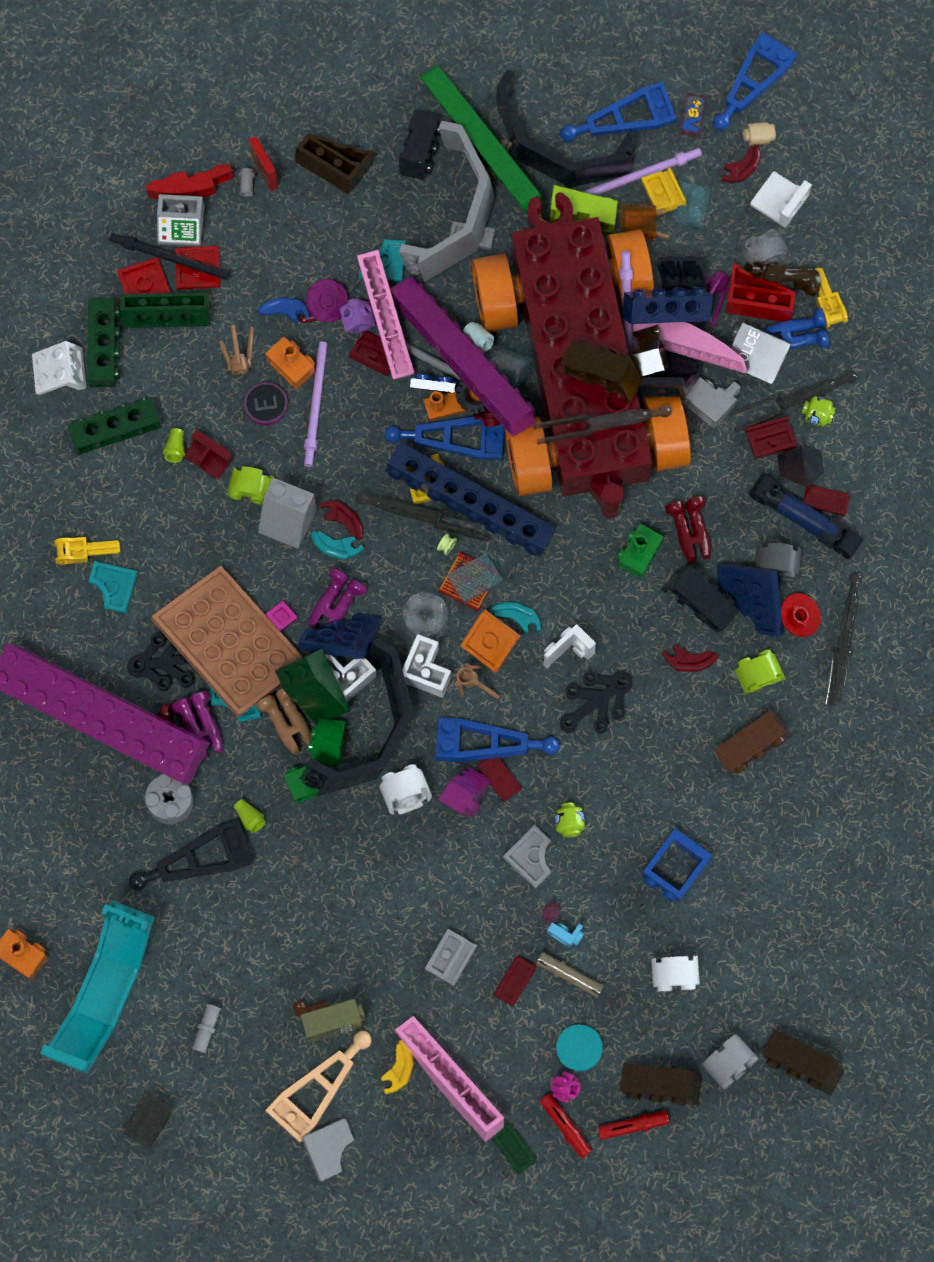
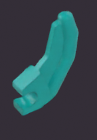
[310,531,364,560]
[490,602,541,634]

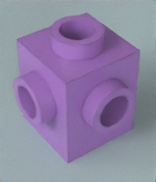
[340,298,375,334]

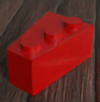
[725,263,796,322]

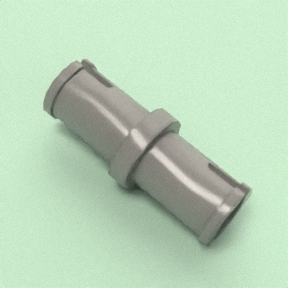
[191,1004,221,1053]

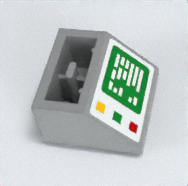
[157,194,204,247]

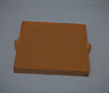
[620,203,656,240]

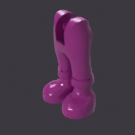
[308,567,367,628]
[171,691,223,760]

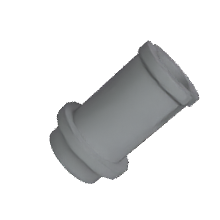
[238,168,256,196]

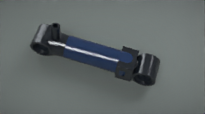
[748,474,863,559]

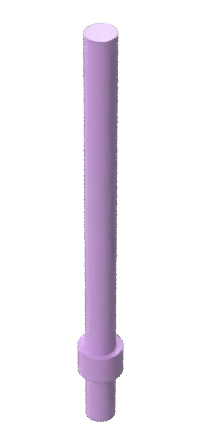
[582,148,702,195]
[619,251,633,360]
[304,341,328,467]

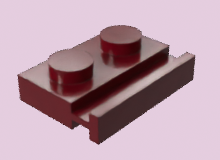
[349,331,391,377]
[745,416,797,460]

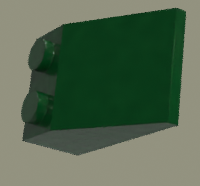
[275,649,351,724]

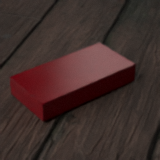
[803,485,851,516]
[477,758,522,802]
[493,955,537,1007]

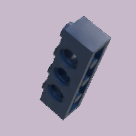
[621,286,713,324]

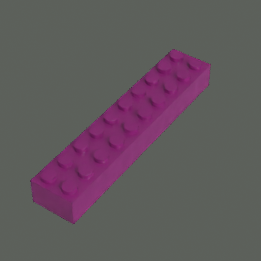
[0,643,210,784]

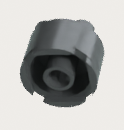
[755,543,801,583]

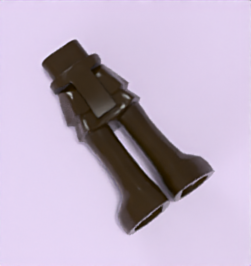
[744,261,821,296]

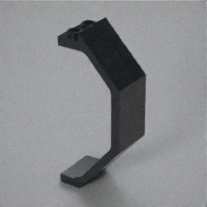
[496,69,636,188]
[639,256,708,397]
[299,637,414,797]

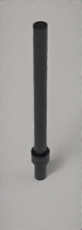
[109,233,230,280]

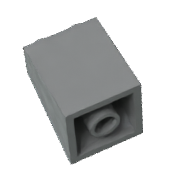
[258,478,317,549]

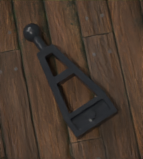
[129,819,254,890]

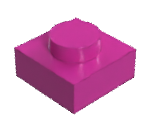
[266,601,297,632]

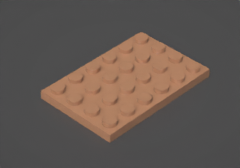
[151,566,302,718]

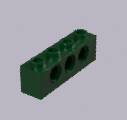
[120,292,210,328]
[87,298,121,387]
[67,398,161,455]

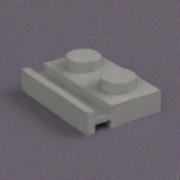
[425,929,477,986]

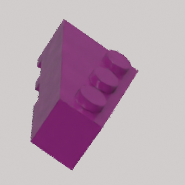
[438,766,492,819]

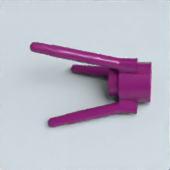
[706,271,730,327]

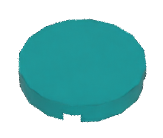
[556,1025,603,1072]

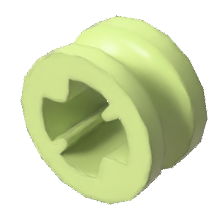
[437,533,457,556]

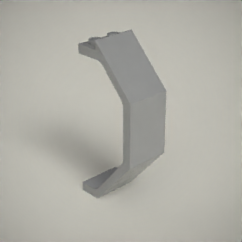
[399,121,495,282]

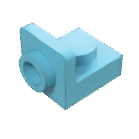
[547,922,584,948]

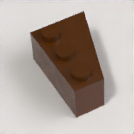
[714,711,792,774]

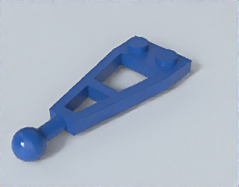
[713,32,798,131]
[560,82,677,142]
[385,417,504,461]
[435,717,559,762]

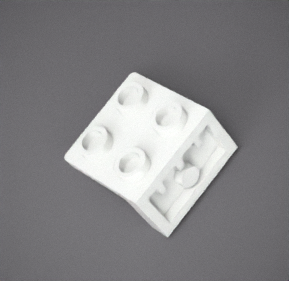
[750,172,812,228]
[32,341,87,395]
[543,624,596,669]

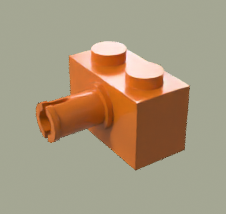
[265,337,315,390]
[0,929,48,980]

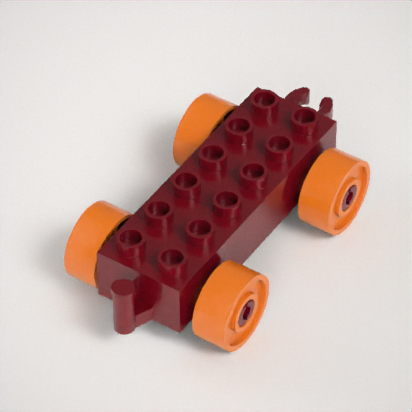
[471,192,691,519]

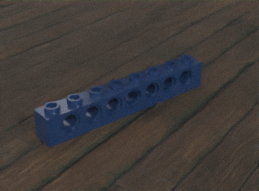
[385,442,556,557]

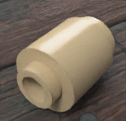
[743,122,776,146]

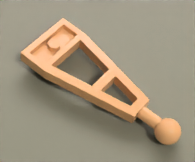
[265,1031,372,1143]

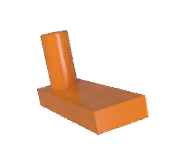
[423,388,480,421]

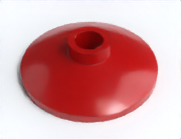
[781,593,821,637]

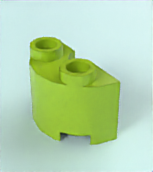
[227,466,274,505]
[735,649,786,695]

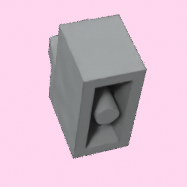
[681,377,741,429]

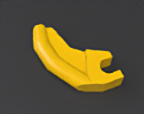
[381,1040,414,1095]

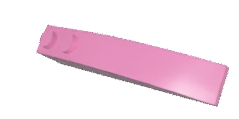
[357,250,414,380]
[632,322,747,373]
[395,1016,504,1142]

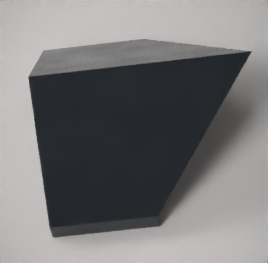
[777,446,824,488]

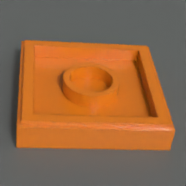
[460,609,521,673]

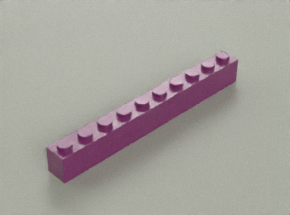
[390,276,535,437]

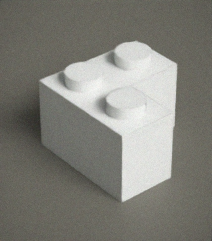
[403,634,451,698]
[325,654,377,702]

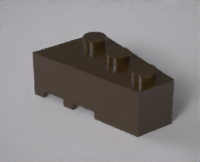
[560,340,642,403]

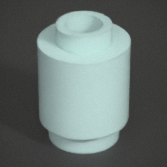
[463,322,494,352]

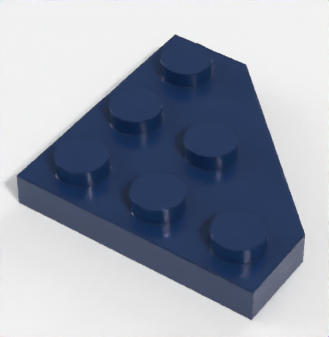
[717,563,783,637]
[298,613,382,659]

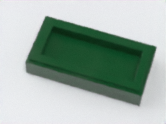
[491,1123,537,1175]

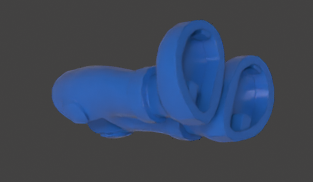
[764,308,829,350]

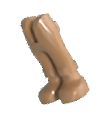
[256,688,311,755]

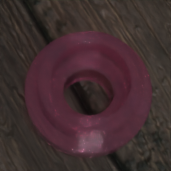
[542,902,560,925]

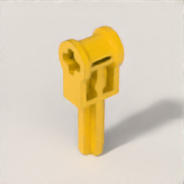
[814,268,848,329]
[54,537,120,565]

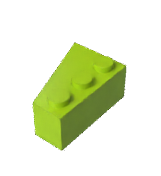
[550,185,618,233]

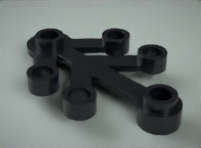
[127,633,193,691]
[560,671,633,734]

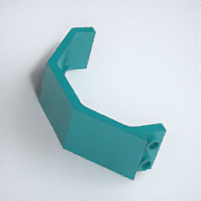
[40,900,154,1074]

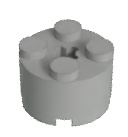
[145,774,193,824]
[703,1034,759,1090]

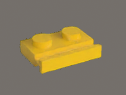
[641,168,686,215]

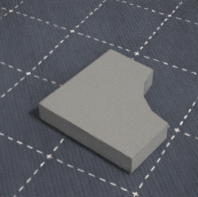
[503,824,551,889]
[301,1118,354,1181]

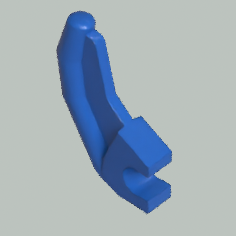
[257,298,310,323]

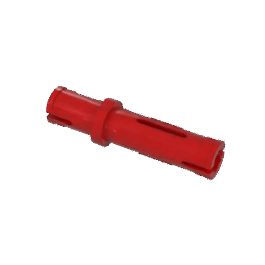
[539,1094,592,1159]
[597,1110,669,1140]

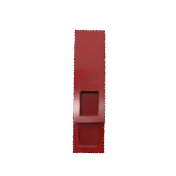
[145,163,233,200]

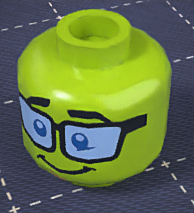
[802,396,836,428]
[554,803,585,838]

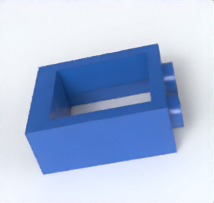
[642,829,712,902]

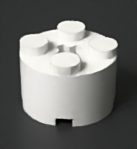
[379,764,432,814]
[651,956,700,992]

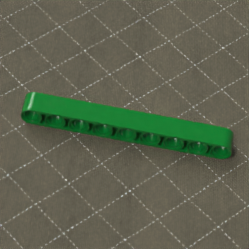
[420,64,544,213]

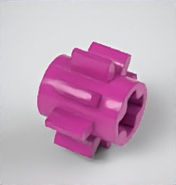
[551,1072,580,1103]

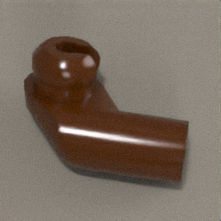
[293,1000,329,1017]

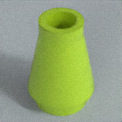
[163,428,185,463]
[234,799,266,833]

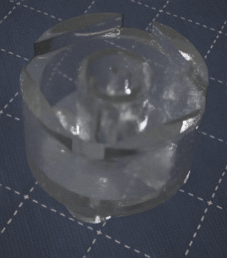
[742,229,792,266]
[403,592,448,640]

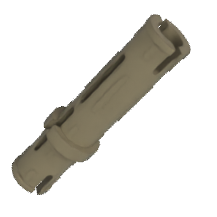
[536,951,604,998]

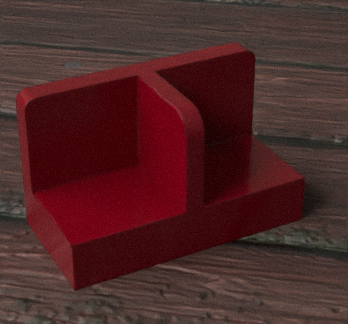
[184,429,233,480]

